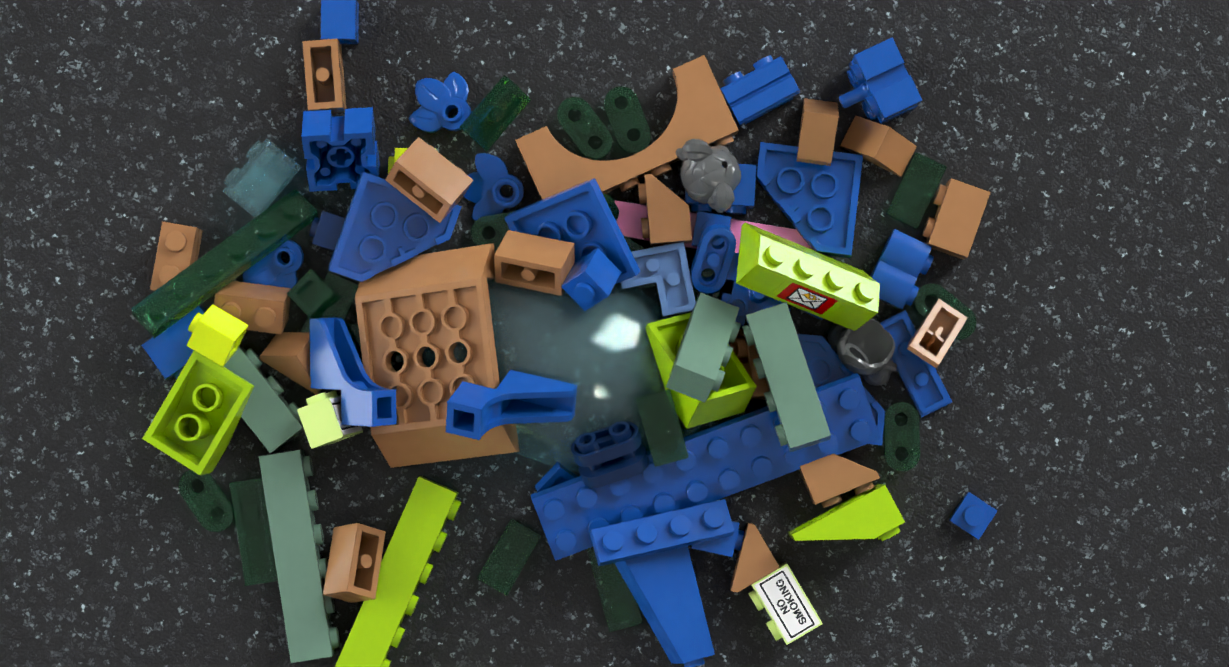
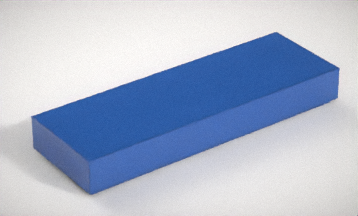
[880,310,952,418]

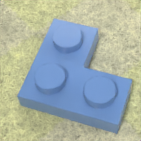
[621,242,696,317]

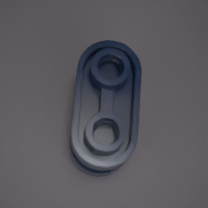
[571,421,650,488]

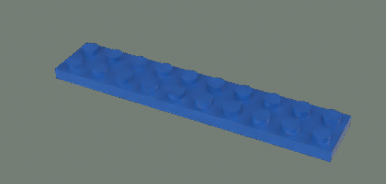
[531,373,881,561]

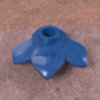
[409,72,471,133]
[463,153,524,222]
[243,235,304,295]

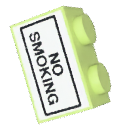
[297,390,363,449]
[748,562,823,645]

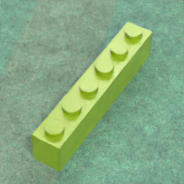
[335,476,461,667]

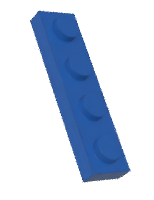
[590,499,735,566]

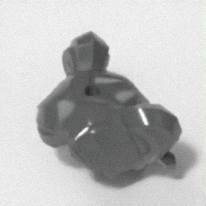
[676,139,741,213]
[827,318,897,386]

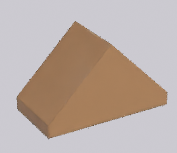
[796,98,839,166]
[840,116,917,177]
[907,299,967,368]
[259,332,322,395]
[729,522,780,593]

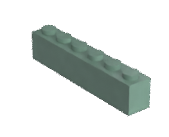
[259,450,340,663]

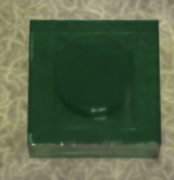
[287,269,338,319]

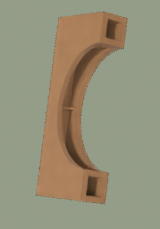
[515,55,739,200]

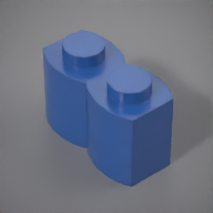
[870,229,934,310]

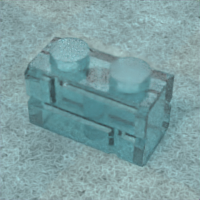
[223,139,302,220]

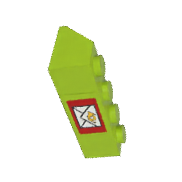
[736,222,880,331]

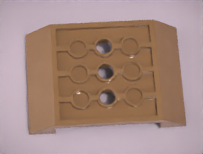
[355,244,519,468]

